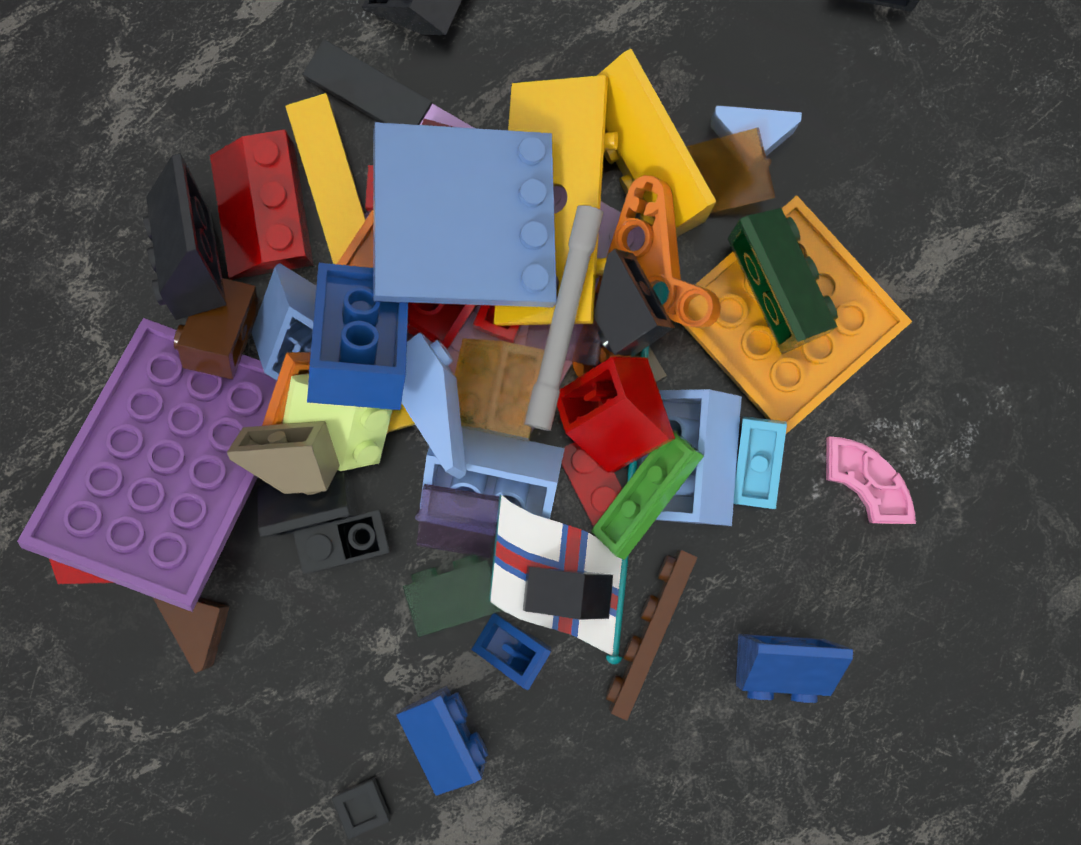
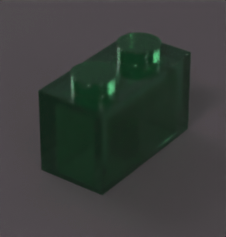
[403,554,503,637]

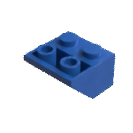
[396,686,489,796]

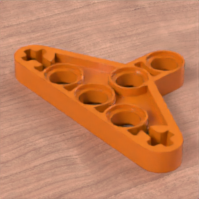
[573,175,721,377]

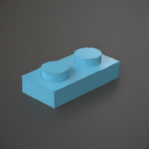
[733,416,787,509]

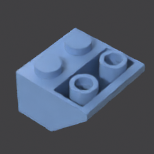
[251,263,317,380]

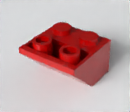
[557,356,675,473]

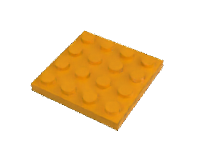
[683,195,912,434]

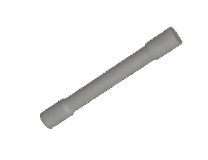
[524,205,603,431]

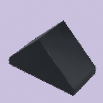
[523,566,613,620]

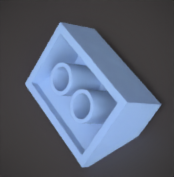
[637,389,742,526]
[419,427,565,534]

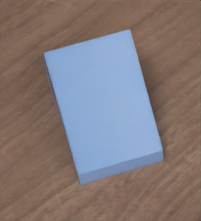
[710,106,802,170]

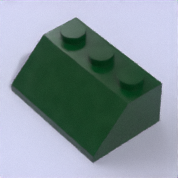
[727,208,838,354]

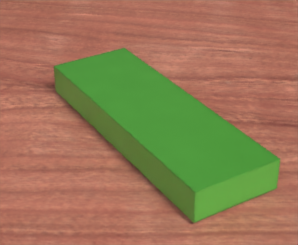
[591,429,704,560]

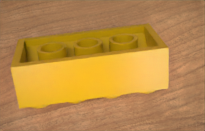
[597,49,716,237]

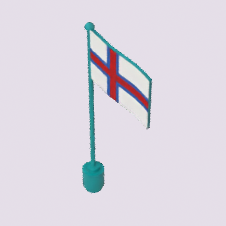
[489,281,669,664]

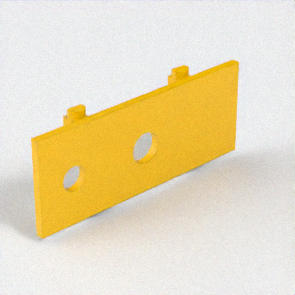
[494,75,618,326]

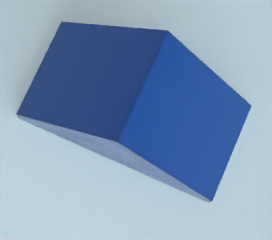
[471,612,551,690]

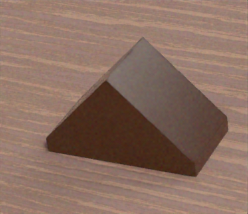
[153,597,230,674]

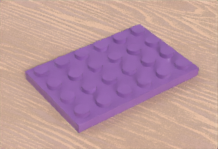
[17,318,277,612]

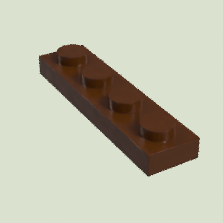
[605,550,698,721]

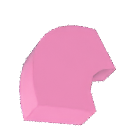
[826,437,916,524]

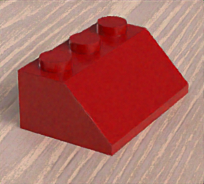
[210,129,314,280]

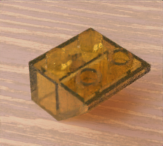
[455,338,544,442]

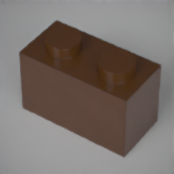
[174,278,259,380]

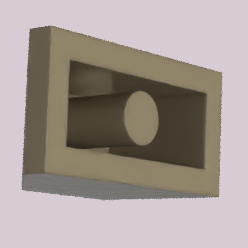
[227,421,340,495]

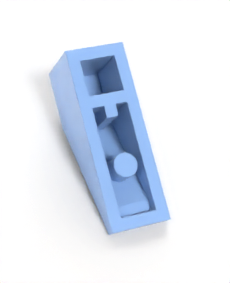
[401,333,466,479]

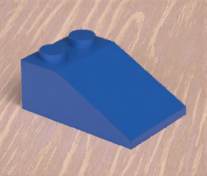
[307,263,408,410]
[736,634,853,703]

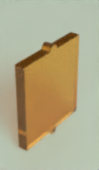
[687,127,775,213]

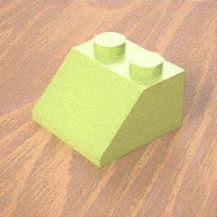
[282,373,392,471]

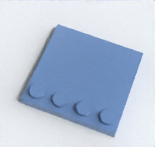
[373,122,557,308]

